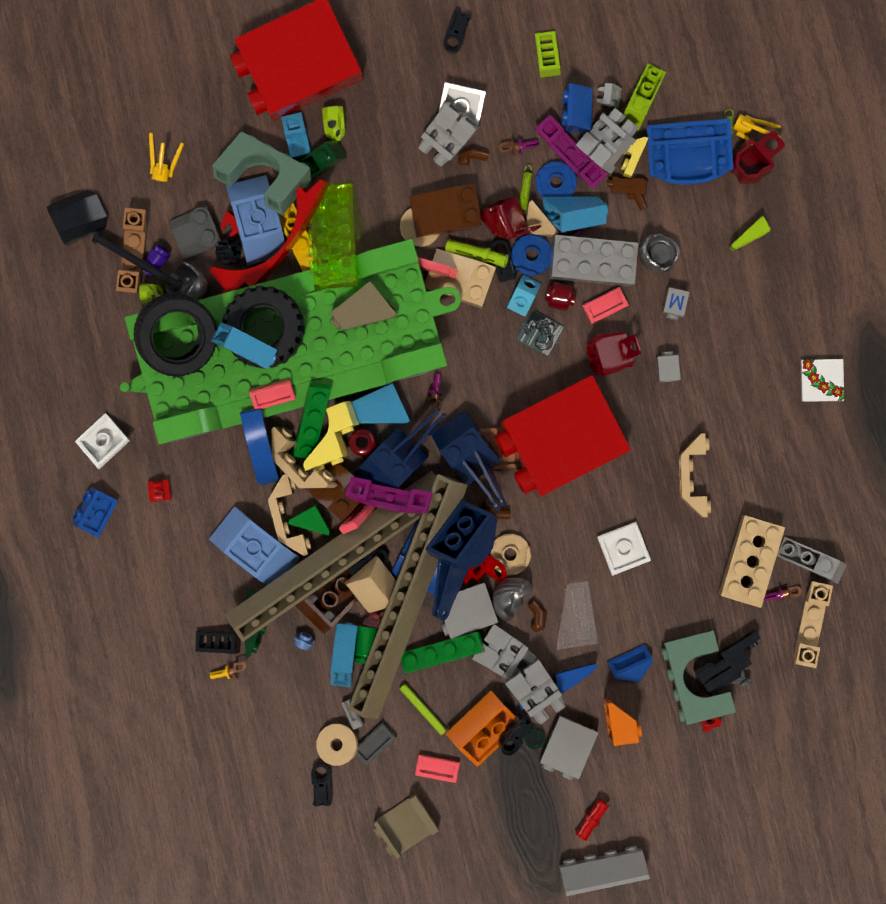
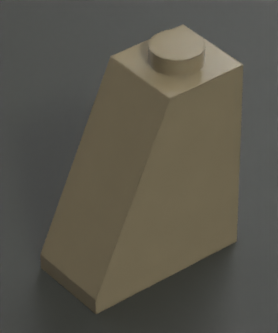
[330,281,397,331]

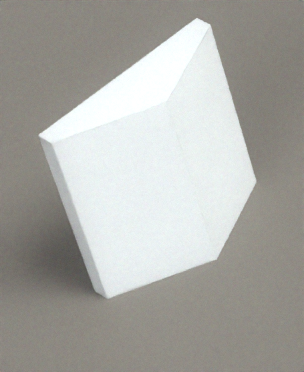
[439,82,486,126]
[75,413,130,469]

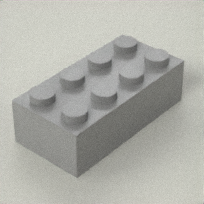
[549,235,638,287]

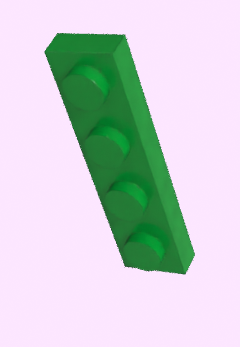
[293,382,331,458]
[401,632,485,674]

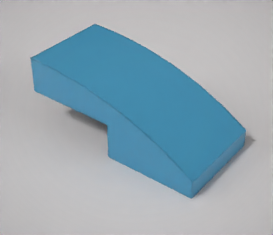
[281,112,311,160]

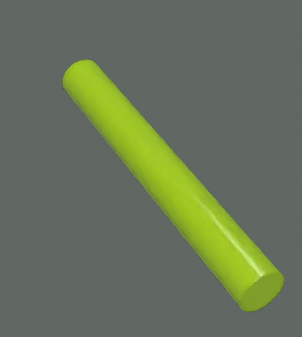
[399,684,447,735]

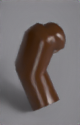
[458,148,489,166]
[482,498,510,519]
[528,600,547,632]

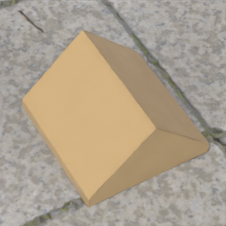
[345,556,397,613]

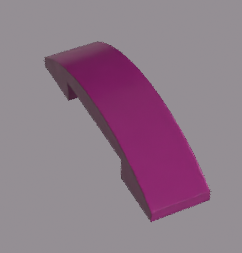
[535,115,608,189]
[346,477,433,514]

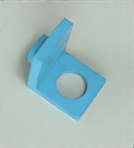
[507,275,541,317]

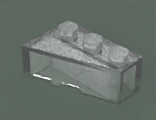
[555,580,598,650]

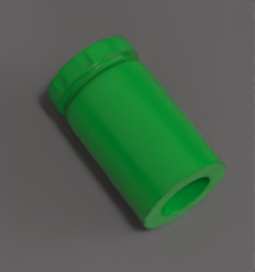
[354,626,378,664]

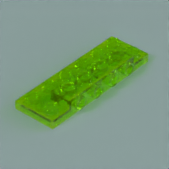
[308,183,357,290]

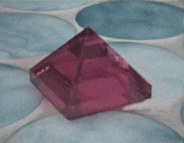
[362,611,381,628]

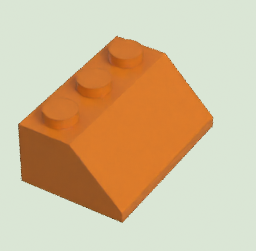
[445,691,516,767]
[603,698,642,746]

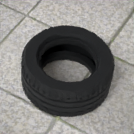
[133,293,217,377]

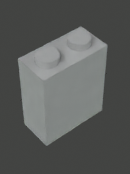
[437,582,498,639]
[539,715,598,781]

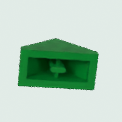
[288,506,331,536]

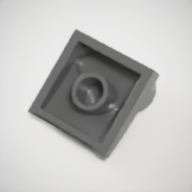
[169,206,221,260]

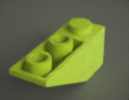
[621,63,666,131]

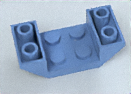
[226,175,288,266]
[209,506,300,585]

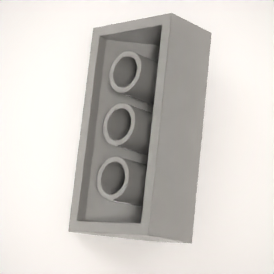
[559,846,650,896]

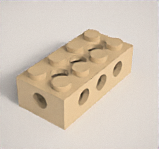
[718,515,785,608]

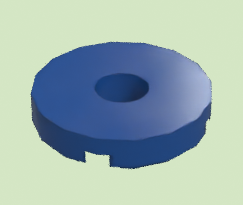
[536,162,577,198]
[511,234,551,276]

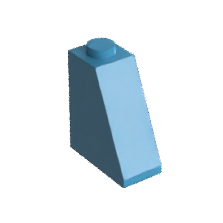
[543,197,608,232]
[211,322,277,369]
[351,383,410,424]
[330,622,358,688]

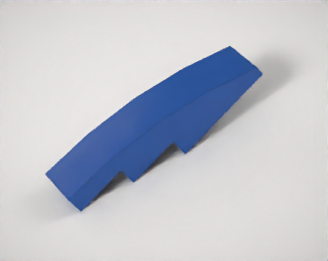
[519,662,597,710]

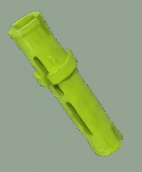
[445,238,509,268]

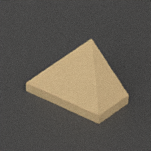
[525,200,559,237]

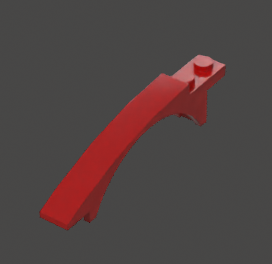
[209,179,329,294]

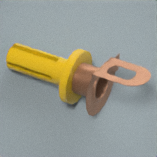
[210,661,246,679]

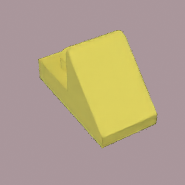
[621,137,648,179]

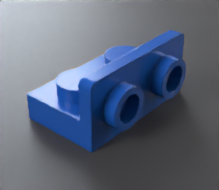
[72,487,118,538]

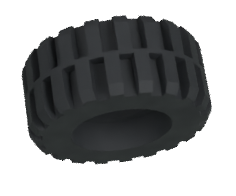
[222,285,305,369]

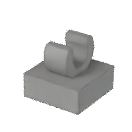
[597,83,622,109]

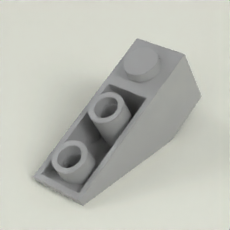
[777,537,847,584]

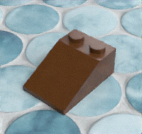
[409,184,482,238]
[304,462,360,522]
[295,569,358,634]

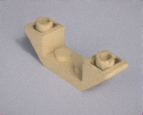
[271,427,337,488]
[679,433,711,518]
[268,474,312,556]
[795,581,833,668]

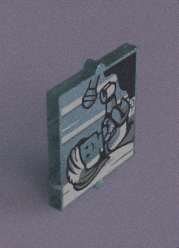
[516,310,564,357]

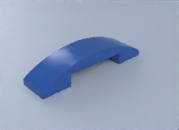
[240,408,279,485]

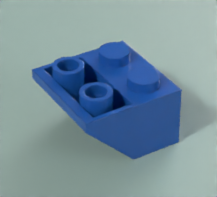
[561,83,593,133]

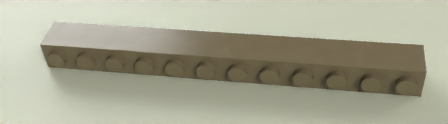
[224,471,437,642]
[348,474,468,719]

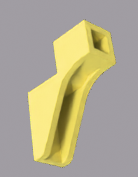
[303,401,359,471]

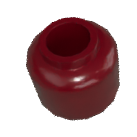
[545,282,577,311]
[349,429,376,457]

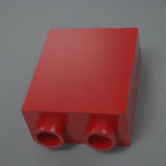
[229,0,363,122]
[494,375,631,498]

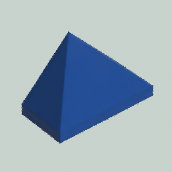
[607,644,653,682]

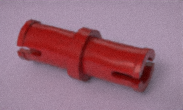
[575,799,609,841]

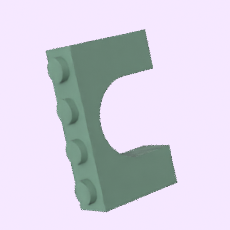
[212,131,311,215]
[661,630,736,726]

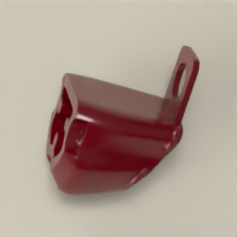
[730,131,785,184]
[480,196,542,239]
[586,331,641,376]

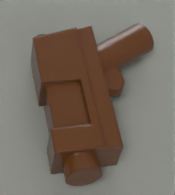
[607,176,648,211]

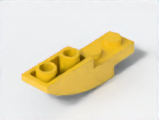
[278,203,323,272]

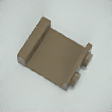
[373,793,439,859]

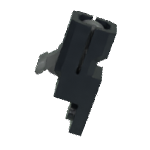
[693,630,761,696]

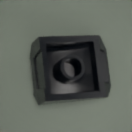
[47,190,107,246]

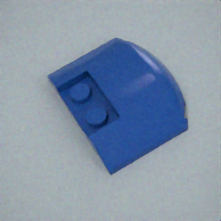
[647,119,733,185]

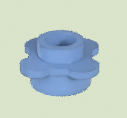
[293,632,315,650]

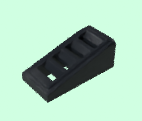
[195,630,241,654]

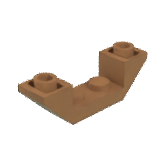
[116,208,147,293]

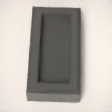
[356,722,397,767]

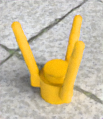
[733,114,781,141]
[149,132,184,182]

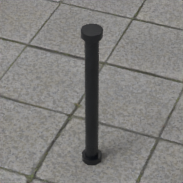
[92,231,183,292]

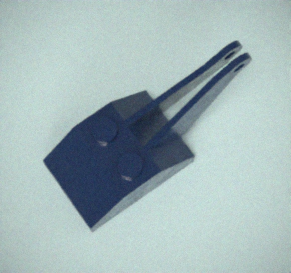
[355,407,446,489]
[431,410,507,511]
[425,499,497,620]

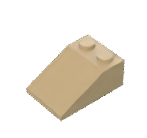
[424,249,496,309]

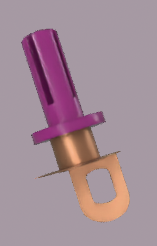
[499,138,539,156]
[426,374,442,412]
[763,586,802,602]

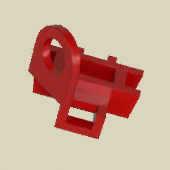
[463,555,507,584]

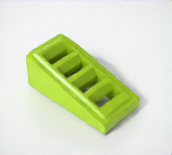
[535,31,561,78]
[730,216,771,251]

